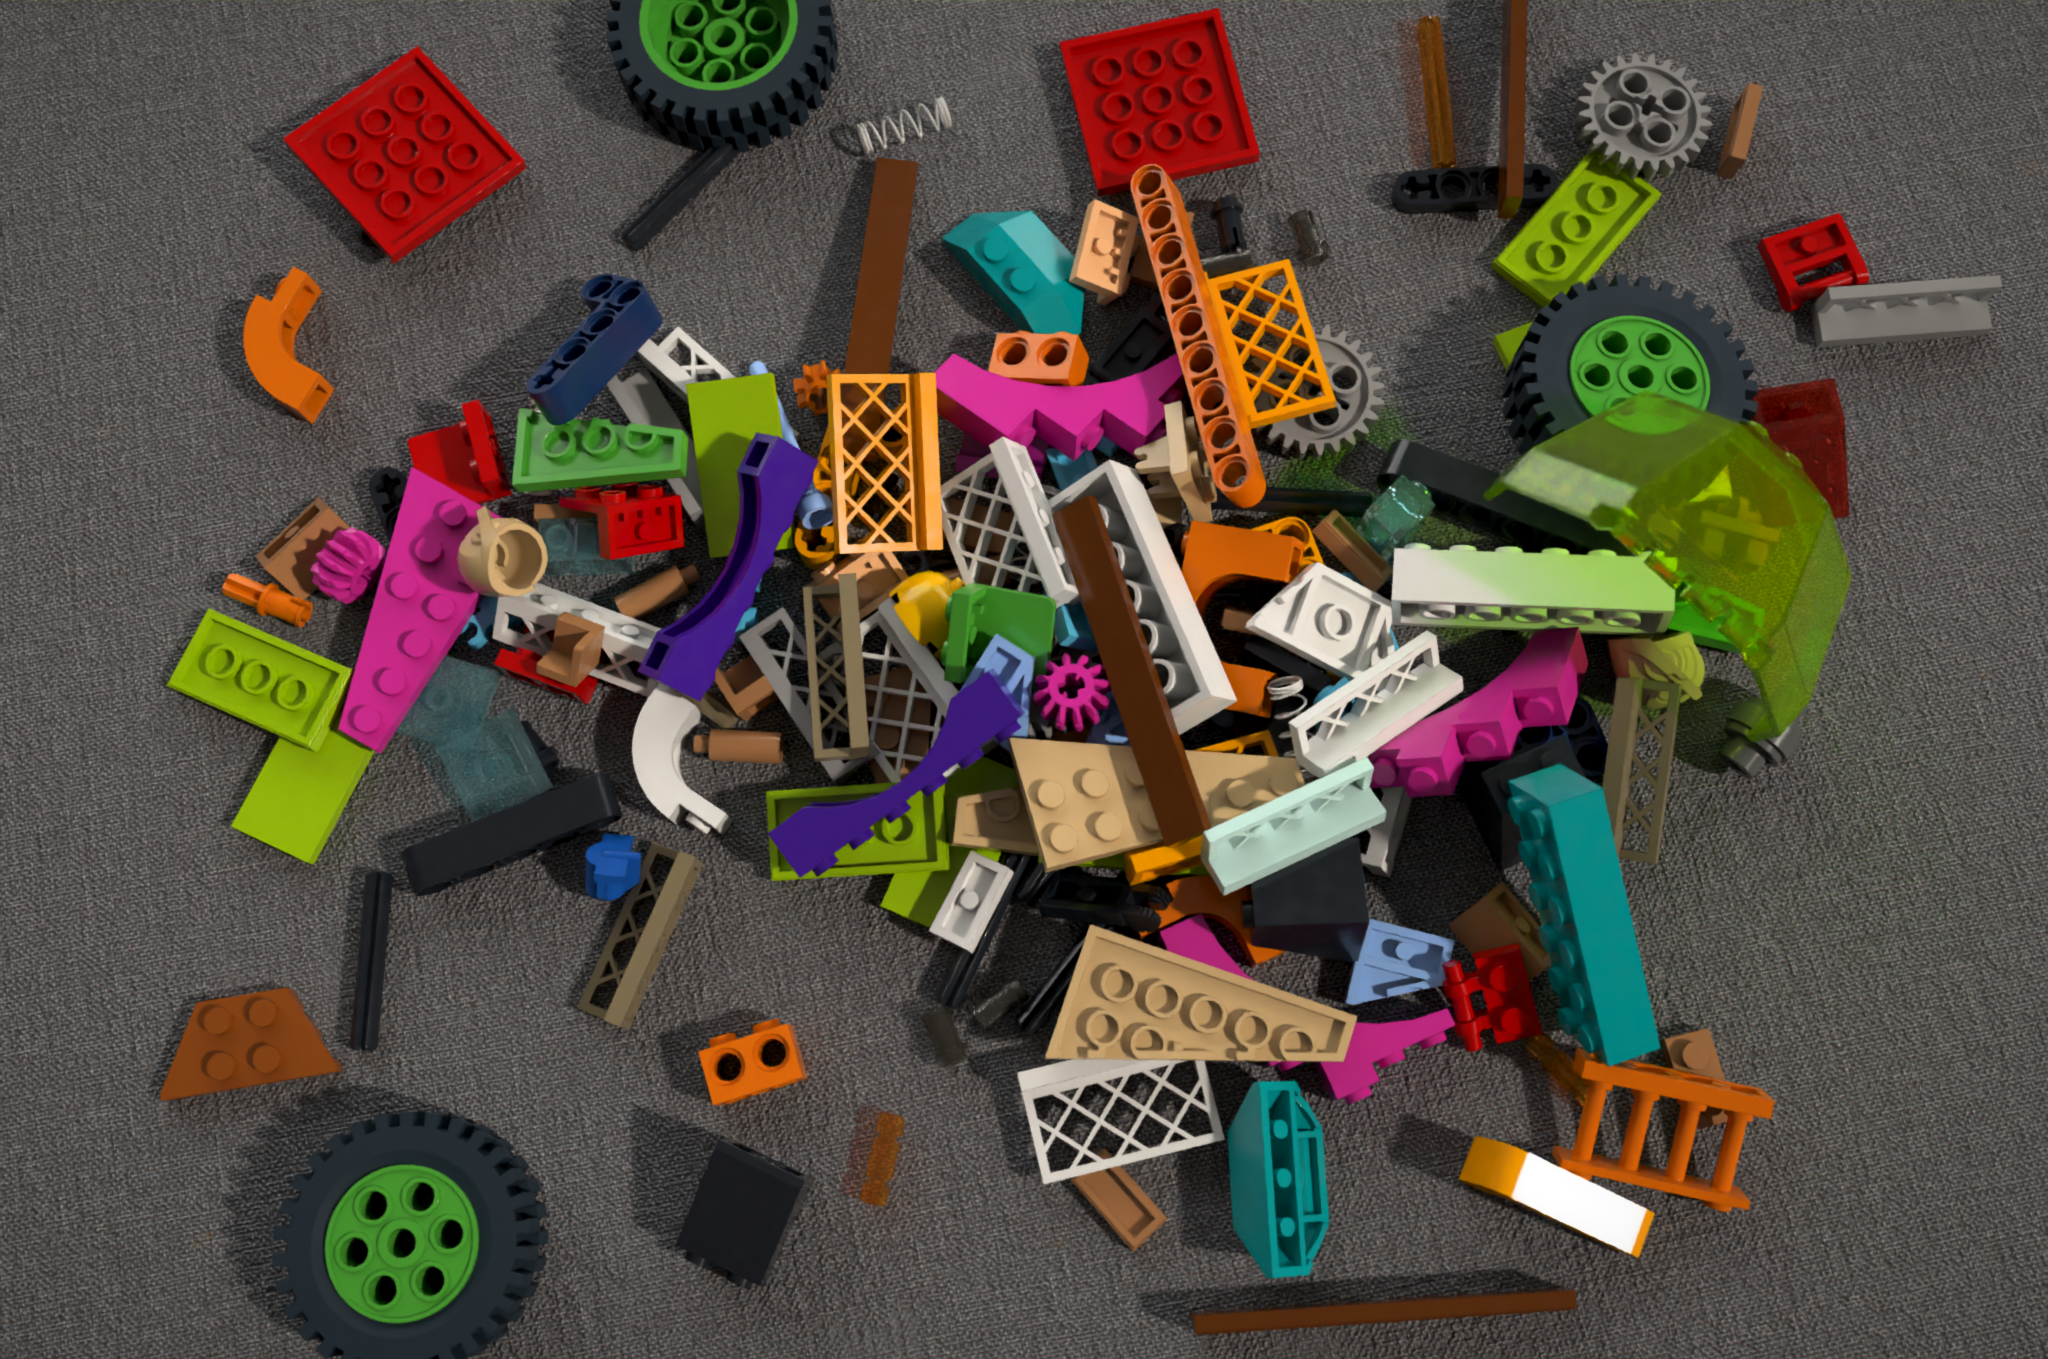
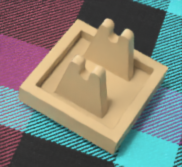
[1134,401,1217,522]

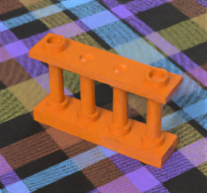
[1552,1048,1775,1212]

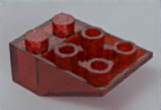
[1741,378,1849,530]

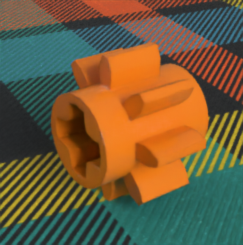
[792,360,842,417]

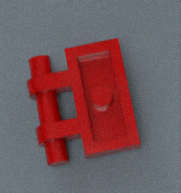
[1442,943,1542,1052]

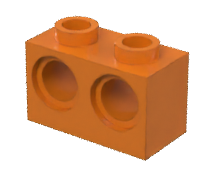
[988,331,1089,386]
[698,1019,808,1107]

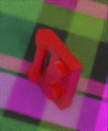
[1757,213,1869,312]

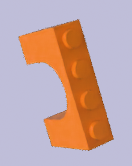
[1181,520,1305,718]

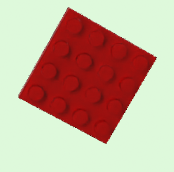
[1060,8,1260,197]
[283,46,526,264]

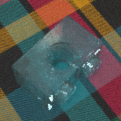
[1356,474,1436,562]
[538,518,636,576]

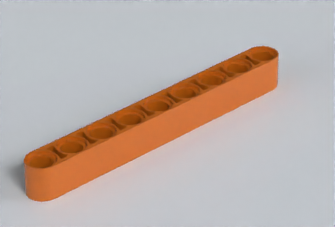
[1130,164,1266,508]

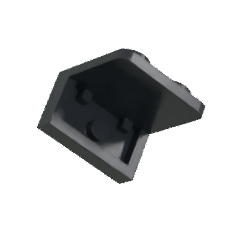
[1211,634,1331,758]

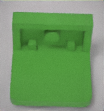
[941,582,1056,686]

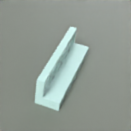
[1200,757,1387,896]

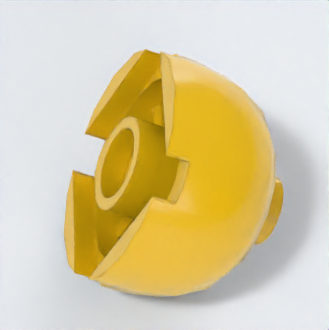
[889,570,966,660]

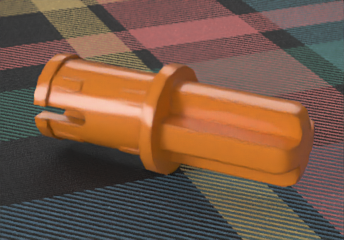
[222,573,313,628]

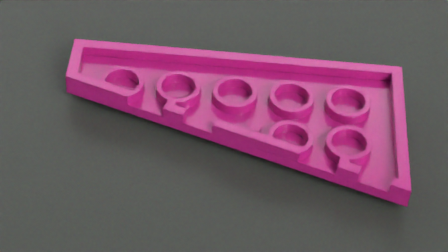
[338,467,502,754]

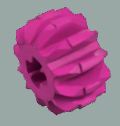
[311,527,386,604]
[1033,653,1111,732]

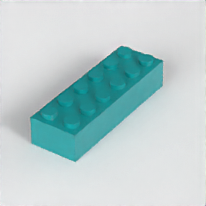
[1508,764,1660,1067]

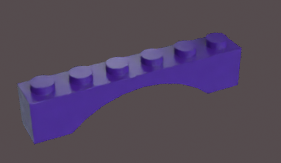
[637,432,819,701]
[768,669,1026,878]

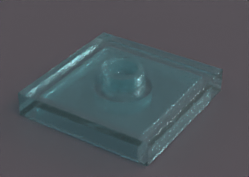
[395,656,501,756]
[436,708,553,822]

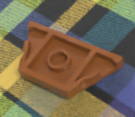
[160,988,342,1101]

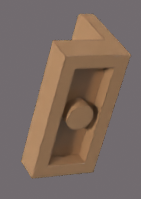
[255,497,350,600]
[1449,882,1551,981]

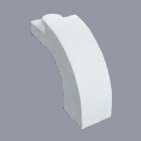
[632,683,733,835]

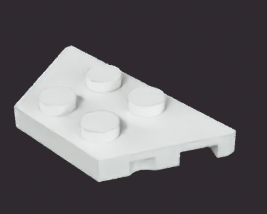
[1245,562,1395,694]

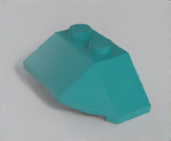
[941,210,1085,336]
[1227,1081,1329,1278]

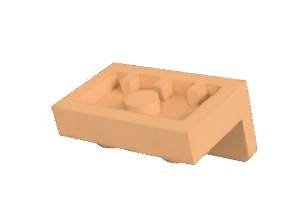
[1069,200,1139,306]
[806,537,909,632]

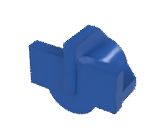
[585,833,641,902]

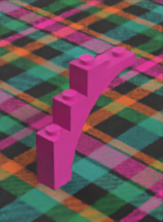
[934,353,1209,461]
[1367,627,1588,797]
[1157,913,1455,1105]

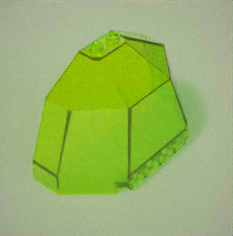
[1482,390,1852,742]

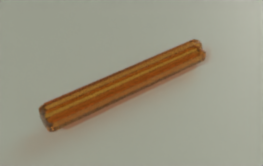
[1417,15,1457,169]

